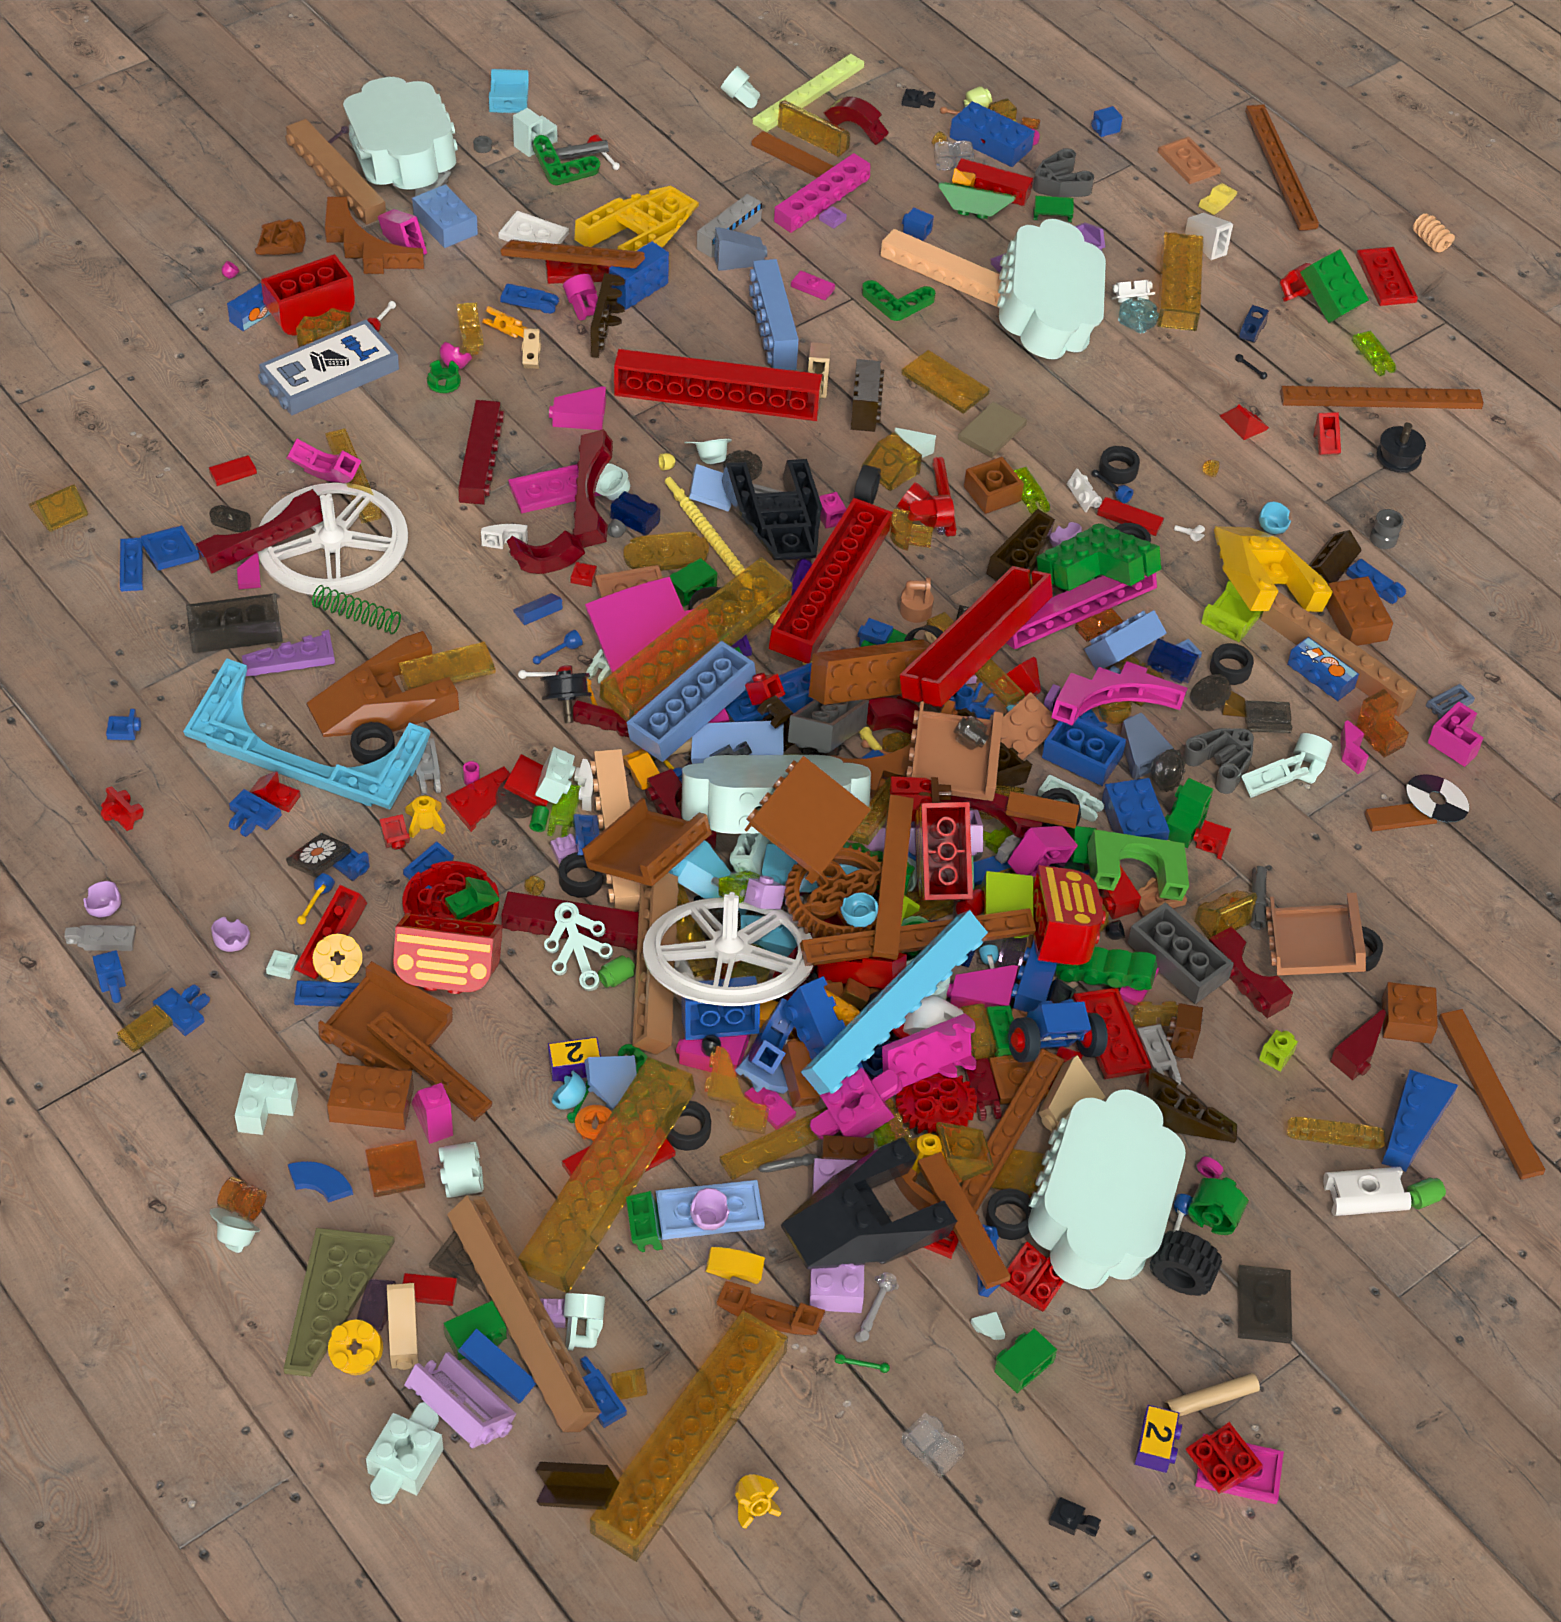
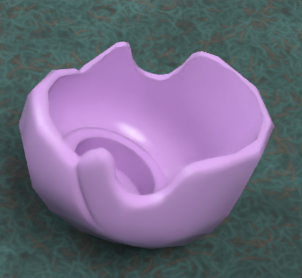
[1049,522,1082,547]
[83,881,121,918]
[211,917,250,952]
[690,1188,730,1230]

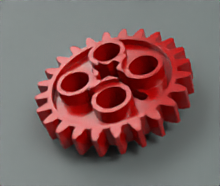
[896,1073,977,1137]

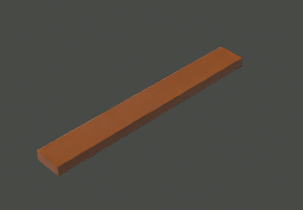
[500,240,645,268]
[872,794,914,960]
[1439,1009,1545,1180]
[961,1048,1064,1213]

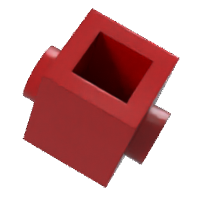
[745,672,785,705]

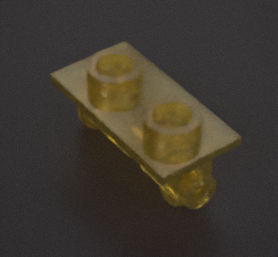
[1131,1001,1178,1027]

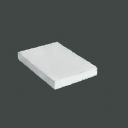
[499,211,569,244]

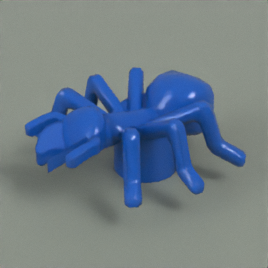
[942,682,995,720]

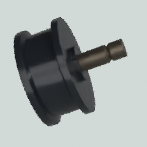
[1376,422,1426,473]
[540,670,592,723]

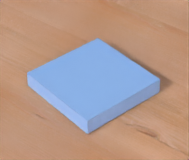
[689,464,731,512]

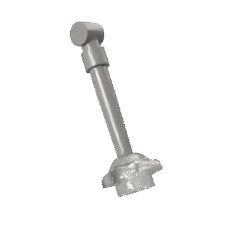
[855,1272,899,1342]

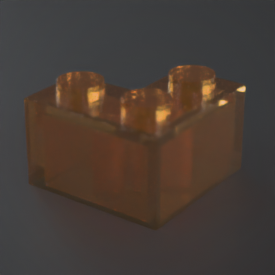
[1356,689,1409,758]

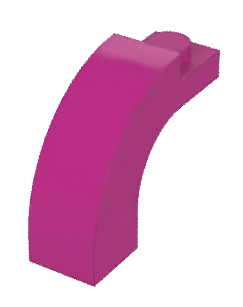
[286,439,361,483]

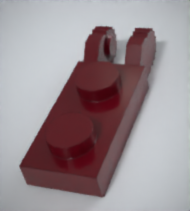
[573,700,633,738]
[963,1058,1002,1121]

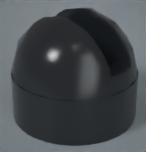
[1106,920,1125,940]
[701,1034,721,1057]

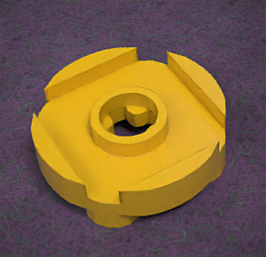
[313,934,362,982]
[328,1320,383,1375]

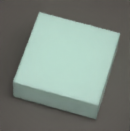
[266,950,298,979]

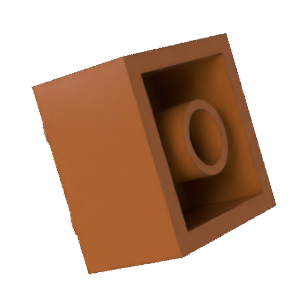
[964,457,1024,514]
[1382,982,1438,1044]

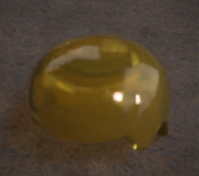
[1098,701,1132,725]

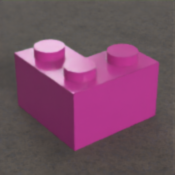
[1428,701,1484,767]
[1007,826,1078,881]

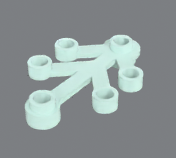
[544,902,613,991]

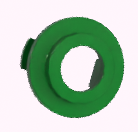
[427,360,461,393]

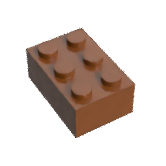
[1326,576,1393,646]
[327,1063,414,1130]

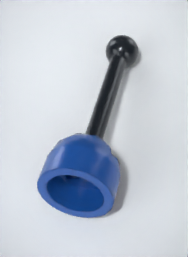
[1091,469,1134,503]

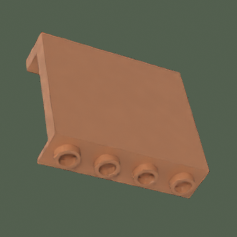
[906,702,1003,801]
[1266,893,1366,975]

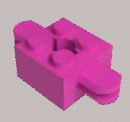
[810,1068,902,1140]

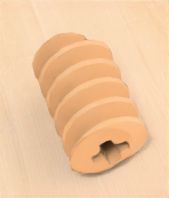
[1413,214,1455,252]

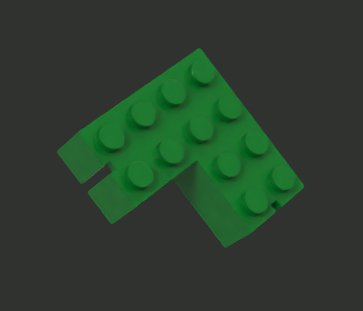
[1037,523,1162,591]

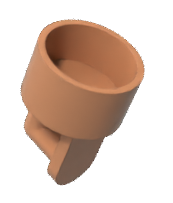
[900,577,934,623]

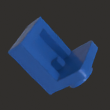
[857,618,893,647]
[106,709,141,740]
[332,847,370,881]

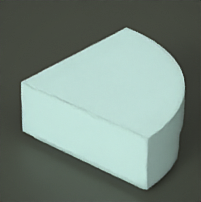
[971,1312,1005,1340]

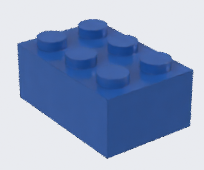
[609,241,669,310]
[1042,717,1126,786]
[1102,778,1170,840]
[681,976,760,1040]

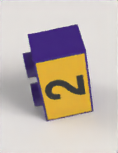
[548,1037,601,1082]
[1134,1405,1183,1473]

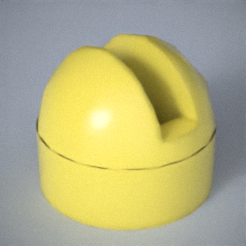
[658,453,676,471]

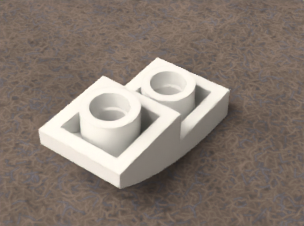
[481,524,528,549]
[574,759,593,811]

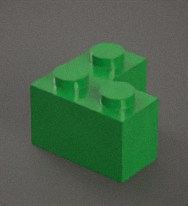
[1165,778,1214,849]

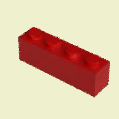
[956,158,1033,206]

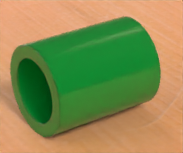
[529,806,549,832]

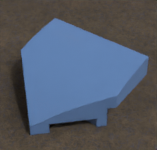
[735,1052,788,1094]
[584,1056,637,1111]

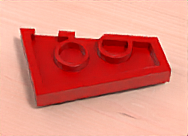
[446,766,511,832]

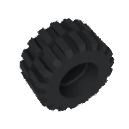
[1149,1230,1222,1296]

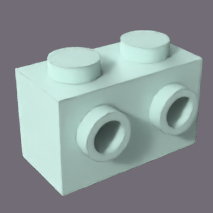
[535,747,576,804]

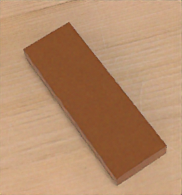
[1006,791,1079,828]
[1365,803,1438,832]

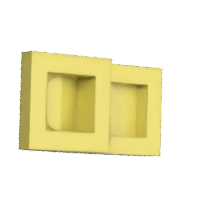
[1198,183,1238,215]

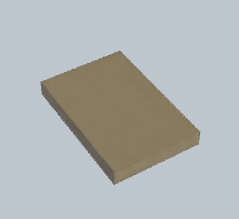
[958,401,1027,458]

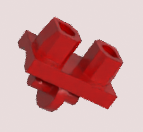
[101,786,144,831]

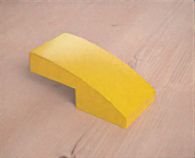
[705,1247,765,1284]

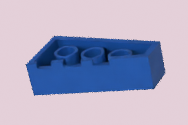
[783,976,864,1080]
[1382,1069,1458,1172]

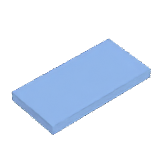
[691,721,784,764]
[655,1180,765,1240]

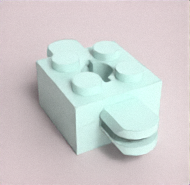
[366,1402,443,1504]

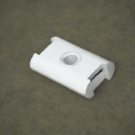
[1323,1167,1411,1216]

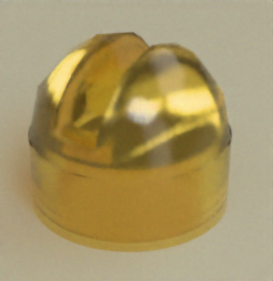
[931,131,948,148]
[1202,460,1219,477]
[524,875,545,896]

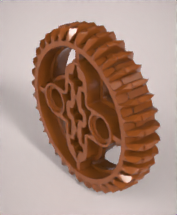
[784,845,882,938]

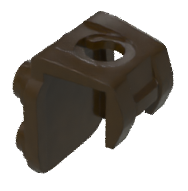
[757,695,795,752]

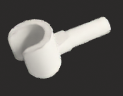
[1174,525,1205,542]

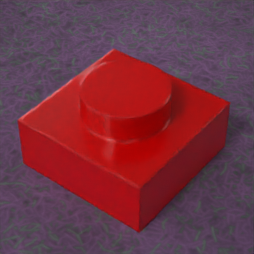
[571,562,597,587]

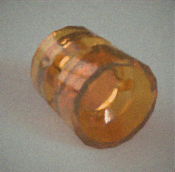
[217,1176,267,1222]

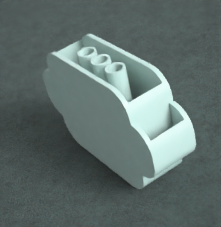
[343,77,458,189]
[997,219,1106,359]
[681,755,871,834]
[1028,1090,1186,1289]

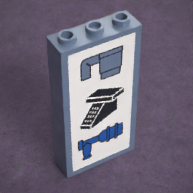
[258,320,399,416]

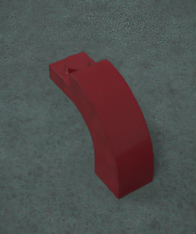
[823,97,889,145]
[507,530,585,574]
[867,697,920,738]

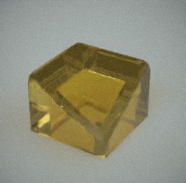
[611,1368,647,1400]

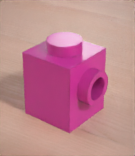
[819,492,846,529]

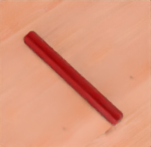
[933,457,957,537]

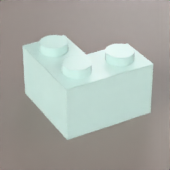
[513,108,557,157]
[235,1073,298,1135]

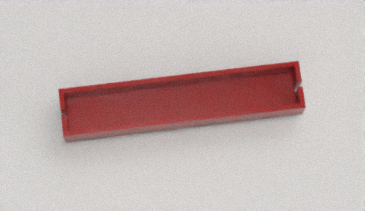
[900,566,1053,707]

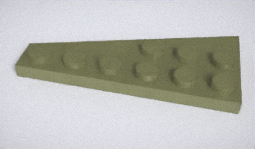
[284,1228,395,1377]

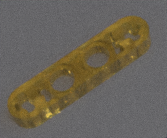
[1287,1117,1385,1149]

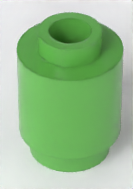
[597,955,635,988]
[1407,1177,1446,1210]

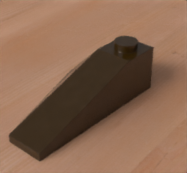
[1139,1069,1237,1143]

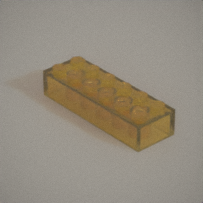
[1157,232,1203,331]

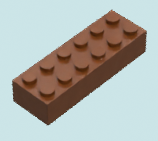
[809,639,932,705]

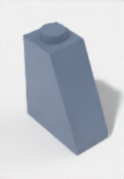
[714,227,767,271]
[1120,712,1174,780]

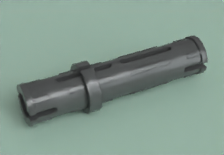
[553,140,609,161]
[1249,866,1268,930]

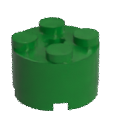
[1188,1177,1249,1235]

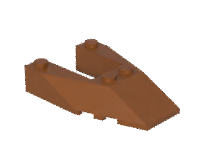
[307,631,459,737]

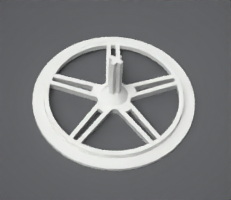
[257,483,408,596]
[643,892,814,1006]

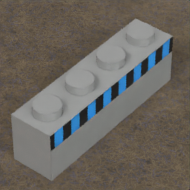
[697,194,762,258]

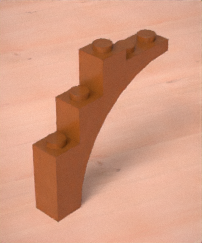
[325,197,424,274]
[831,700,959,799]
[781,980,883,1107]

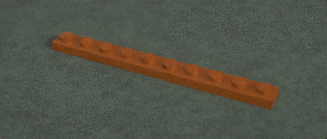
[1245,104,1319,231]
[1280,386,1484,409]
[800,908,1036,966]

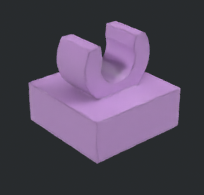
[551,834,577,864]
[540,1299,566,1328]

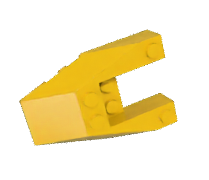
[574,186,699,251]
[1214,526,1333,612]

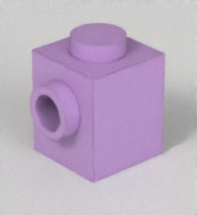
[744,875,786,909]

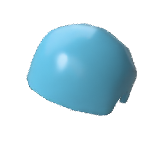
[1259,501,1291,535]
[840,892,879,927]
[552,1070,586,1110]

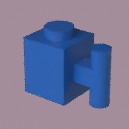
[92,950,126,1003]

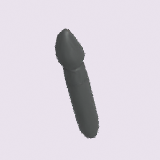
[758,1154,819,1173]

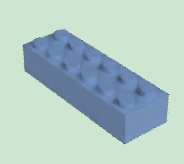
[749,259,799,370]
[626,641,756,762]

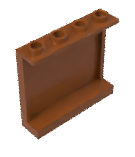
[744,755,871,884]
[582,798,712,886]
[318,961,453,1071]

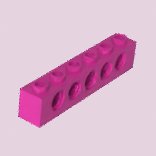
[774,153,870,233]

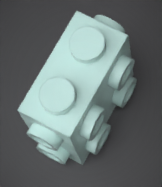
[730,833,773,890]

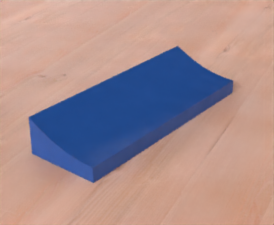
[725,662,814,722]

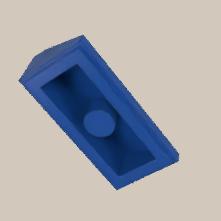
[513,593,563,625]

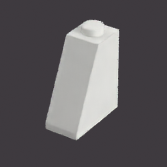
[1185,213,1233,260]

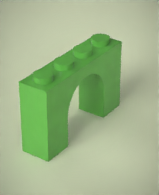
[1087,829,1189,901]

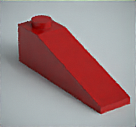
[1099,865,1142,919]
[294,885,367,980]

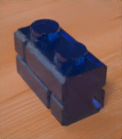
[611,491,660,537]
[1147,638,1200,684]

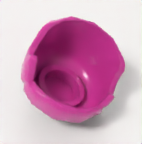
[439,342,472,369]

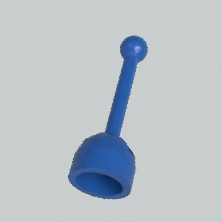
[533,630,583,665]

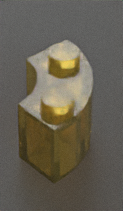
[296,308,351,348]

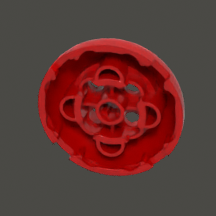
[402,861,499,924]

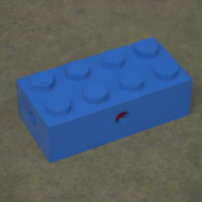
[950,101,1035,167]

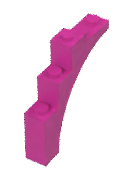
[1051,661,1188,725]

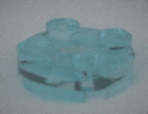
[1118,298,1159,333]

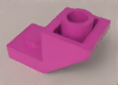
[1340,720,1369,774]

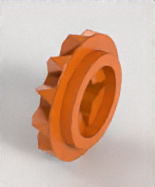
[575,1105,615,1142]

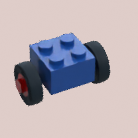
[1008,999,1108,1062]

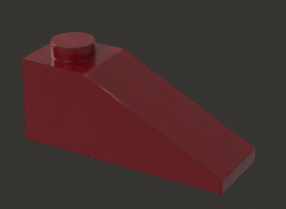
[1330,1009,1386,1080]

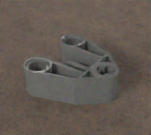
[1033,148,1094,197]
[1182,728,1254,794]

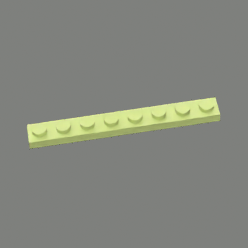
[753,54,864,132]

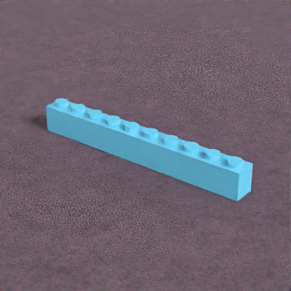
[801,910,988,1095]

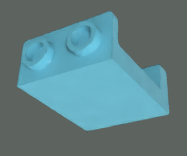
[489,69,529,113]

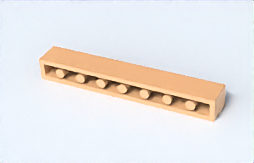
[881,229,1001,308]
[590,749,640,911]

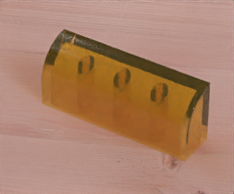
[778,100,850,157]
[398,641,496,691]

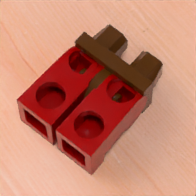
[890,776,952,821]

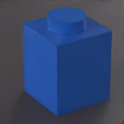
[1091,106,1123,137]
[902,207,934,241]

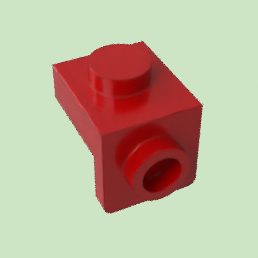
[379,814,410,850]

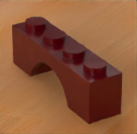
[645,769,717,849]
[1209,926,1293,1018]

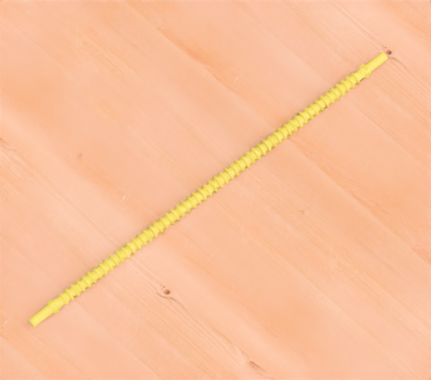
[665,477,882,751]

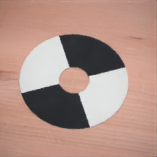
[1407,774,1469,822]

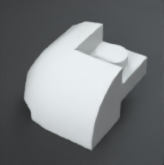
[903,995,964,1035]

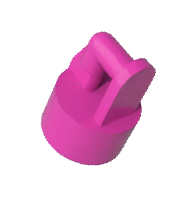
[563,274,598,320]

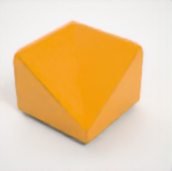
[952,168,976,187]

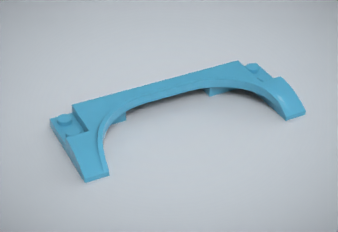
[183,658,431,810]

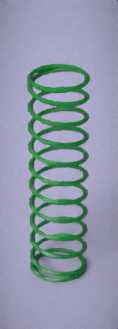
[312,585,401,635]

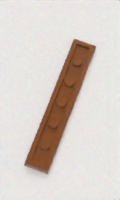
[752,131,834,178]
[367,1010,492,1122]
[918,1152,1011,1289]

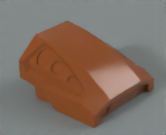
[254,219,306,255]

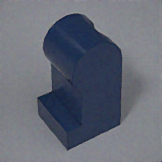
[1239,305,1269,343]

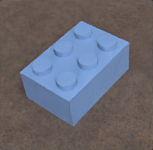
[412,184,478,248]
[1084,610,1167,671]

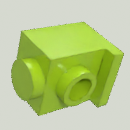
[1259,1029,1298,1072]

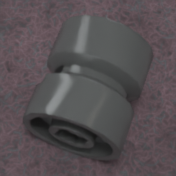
[1370,509,1404,549]

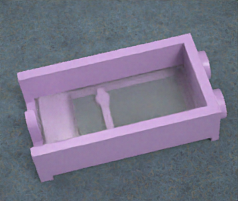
[405,1352,516,1448]

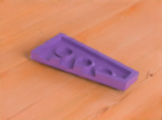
[242,630,335,676]

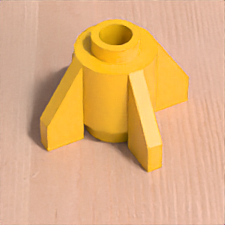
[405,795,446,838]
[907,1133,950,1175]
[735,1474,782,1528]

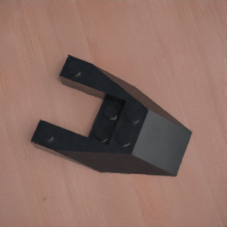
[722,459,822,560]
[781,1137,958,1269]

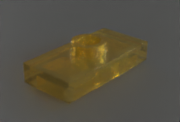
[117,1005,173,1053]

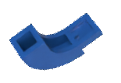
[748,998,794,1075]

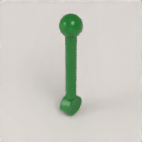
[567,1081,590,1123]
[834,1354,890,1373]

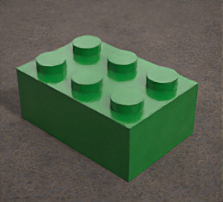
[1300,249,1369,323]

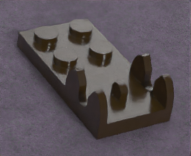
[591,273,625,358]

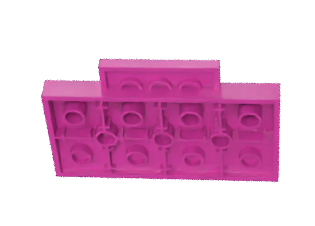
[585,577,729,750]

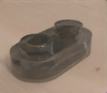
[209,505,251,532]

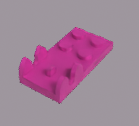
[882,1013,976,1088]

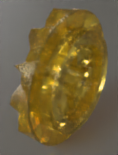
[882,732,912,752]

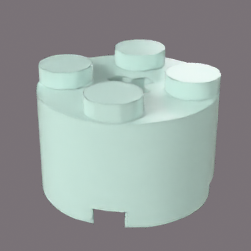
[439,1142,484,1198]

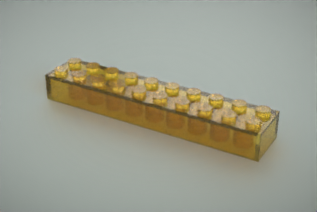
[599,557,793,722]
[518,1057,696,1293]
[590,1310,788,1562]

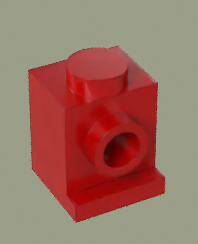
[1193,820,1231,860]

